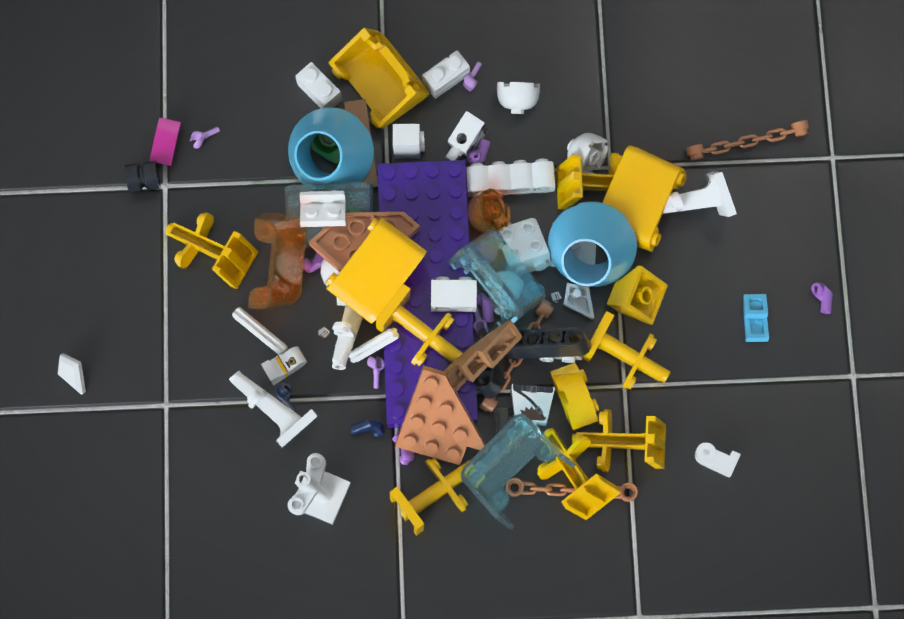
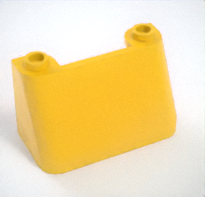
[328,28,430,128]
[603,145,686,252]
[326,217,427,323]

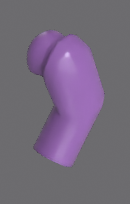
[467,139,490,164]
[300,252,324,273]

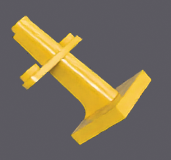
[556,153,622,210]
[165,213,258,289]
[376,284,463,366]
[582,311,671,390]
[572,409,666,472]
[537,428,621,520]
[390,458,477,536]

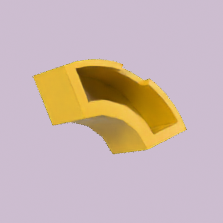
[550,363,599,430]

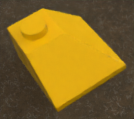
[607,266,668,325]

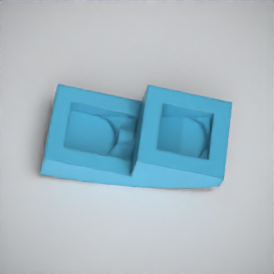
[743,294,769,342]

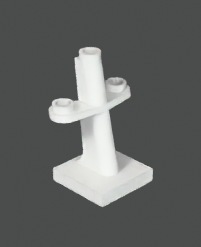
[663,171,737,217]
[332,298,363,370]
[229,371,317,447]
[288,453,351,525]

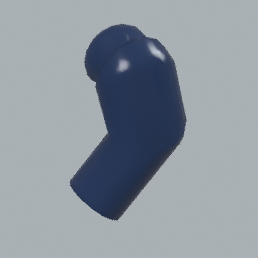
[276,383,297,413]
[350,419,385,437]

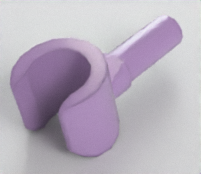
[463,62,482,91]
[189,127,220,148]
[473,307,489,337]
[367,356,385,389]

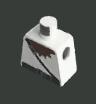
[445,111,488,161]
[511,384,555,438]

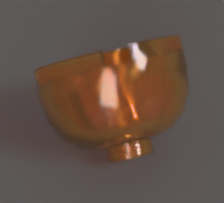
[467,188,511,234]

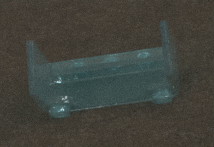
[461,414,576,530]

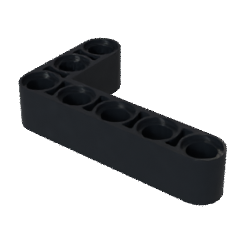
[474,327,592,399]

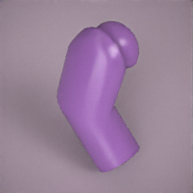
[811,282,833,314]
[477,292,494,322]
[392,432,415,465]

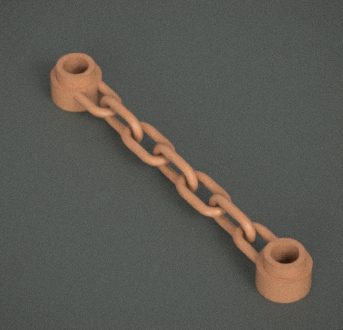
[686,120,810,161]
[478,299,554,413]
[506,478,638,502]

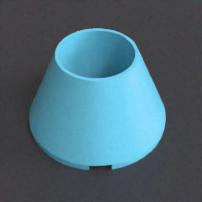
[288,107,374,193]
[548,202,637,287]

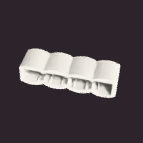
[466,159,555,197]

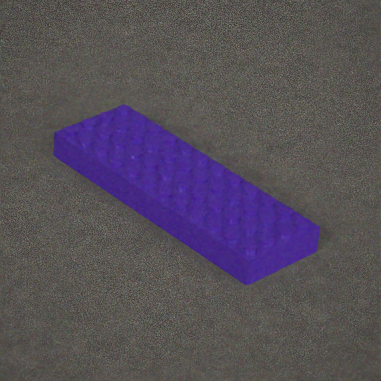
[377,160,478,428]

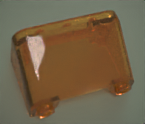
[248,212,306,309]

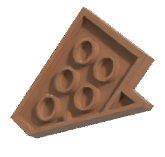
[309,212,420,272]
[395,365,486,465]

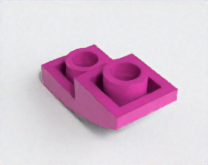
[149,117,181,166]

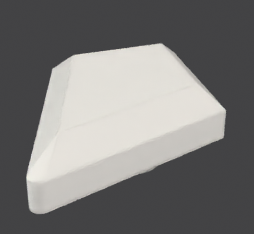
[563,283,594,320]
[58,353,86,395]

